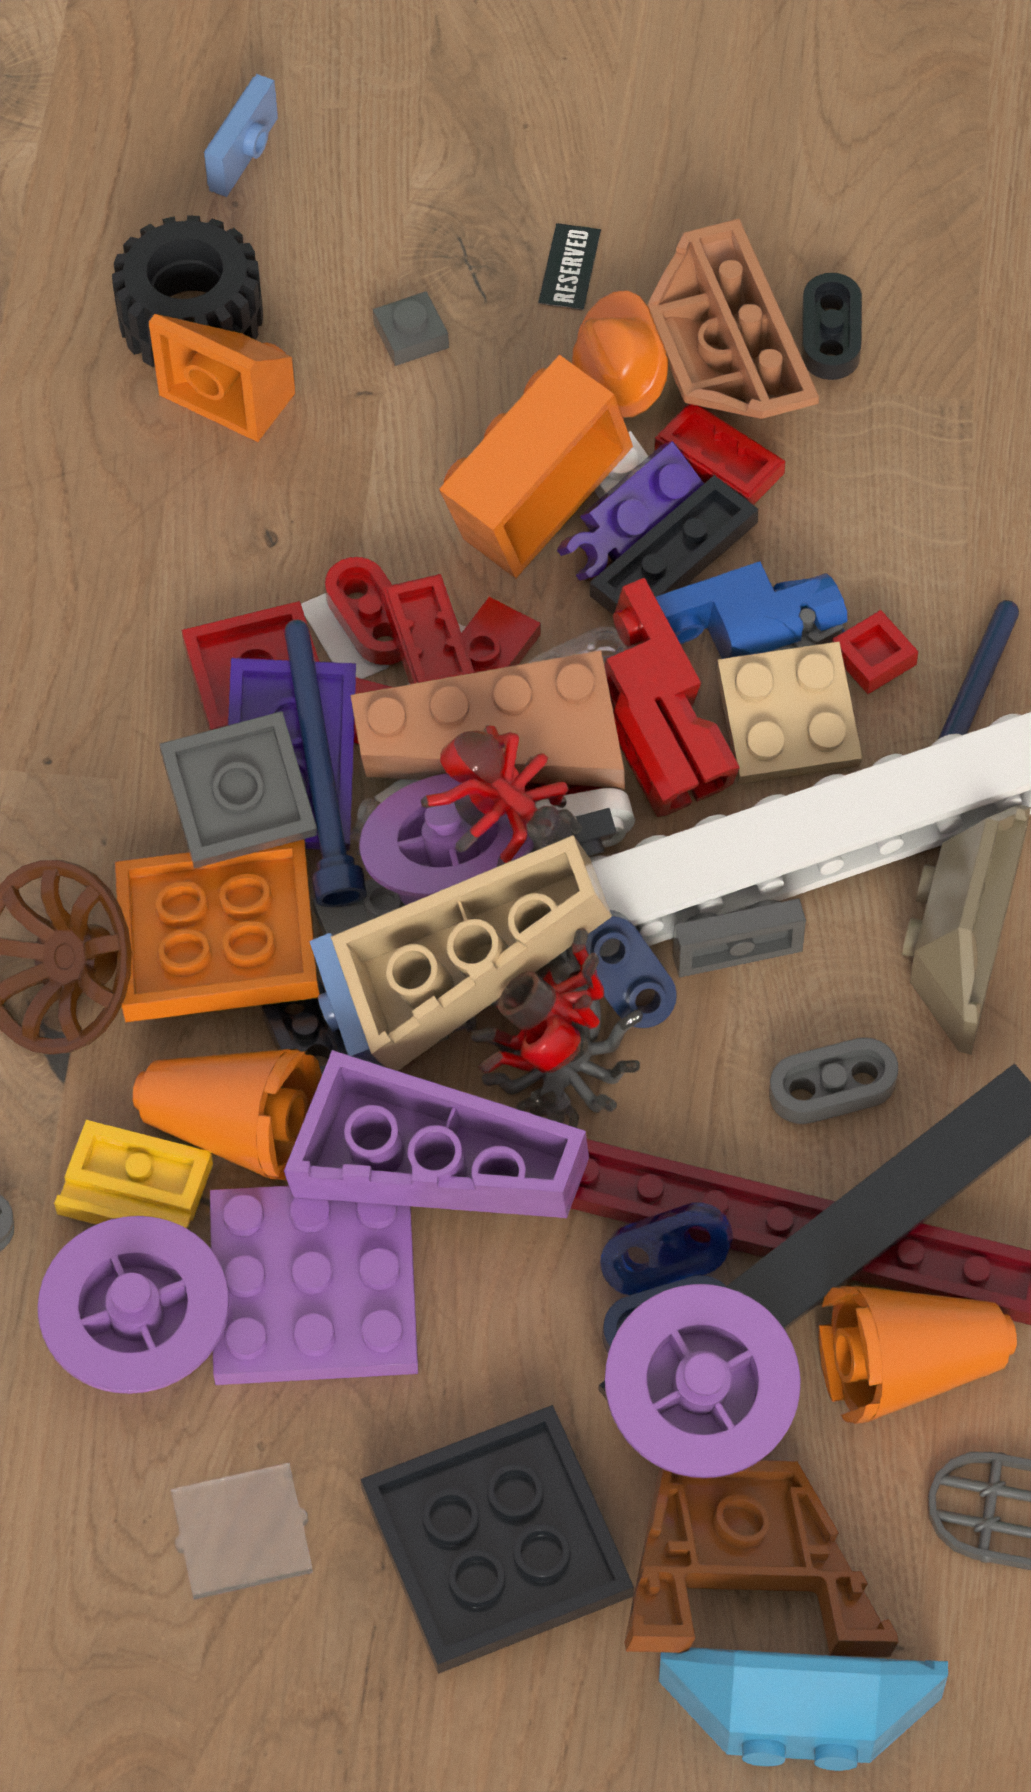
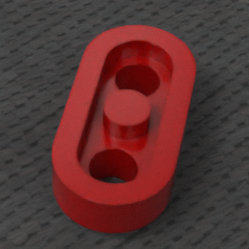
[325,557,402,665]

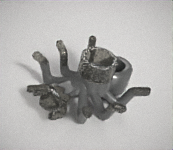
[481,985,643,1128]

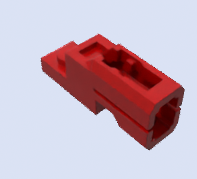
[604,578,740,817]

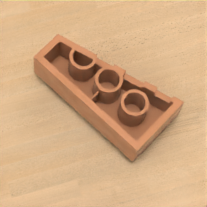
[350,650,625,792]

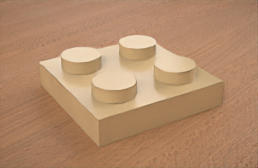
[716,642,863,784]

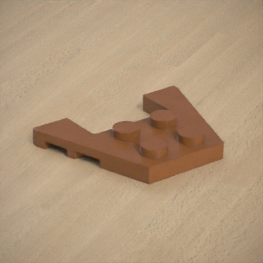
[624,1460,899,1657]

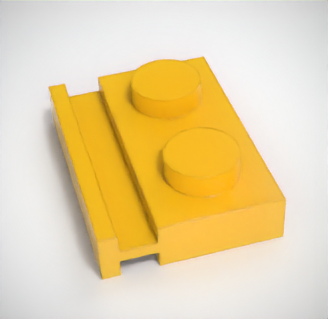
[54,1120,213,1229]

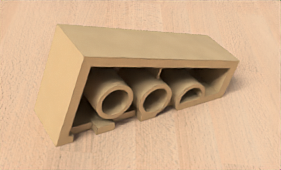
[331,835,612,1071]

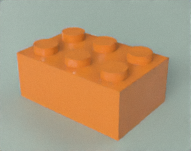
[439,355,633,579]

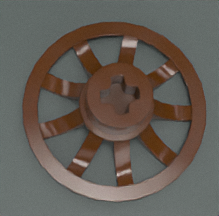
[0,860,132,1055]

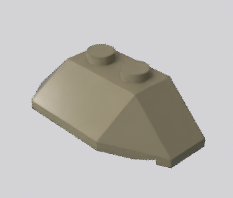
[902,804,1031,1055]

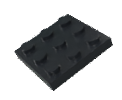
[360,1405,634,1674]

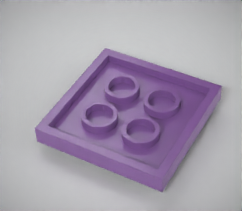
[210,1186,418,1385]

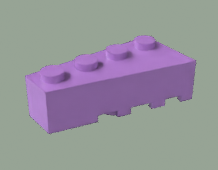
[284,1050,589,1218]

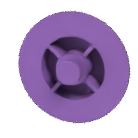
[359,773,538,905]
[38,1216,229,1394]
[605,1284,801,1478]

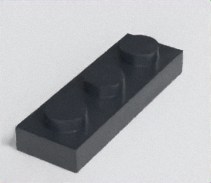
[590,475,759,614]

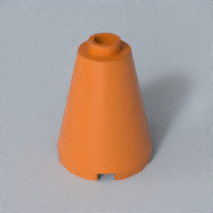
[132,1049,322,1181]
[818,1285,1017,1424]

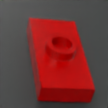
[654,404,786,505]
[381,574,475,684]
[461,597,541,673]

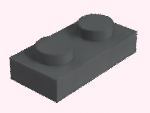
[673,898,806,978]

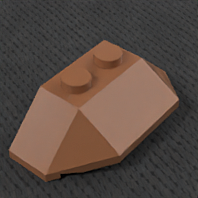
[647,218,819,419]

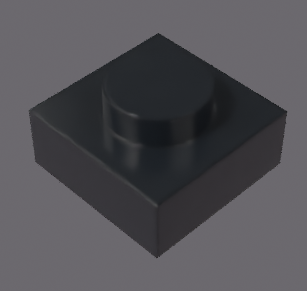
[543,807,617,857]

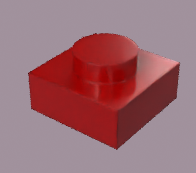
[832,610,919,694]

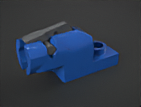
[655,561,847,659]

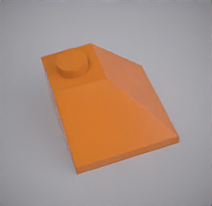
[149,314,295,442]

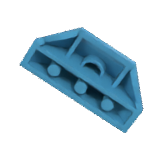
[659,1647,948,1771]

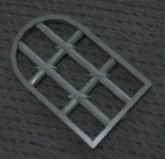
[928,1452,1031,1570]

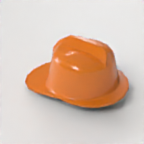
[572,291,668,418]

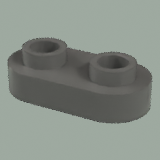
[769,1038,898,1124]

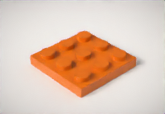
[115,839,320,1022]

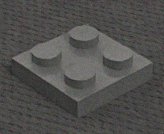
[159,711,317,869]

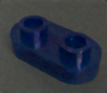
[600,1202,733,1295]

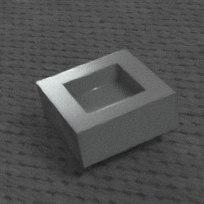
[373,291,449,366]

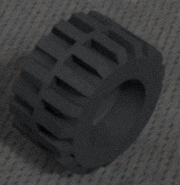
[112,215,263,367]

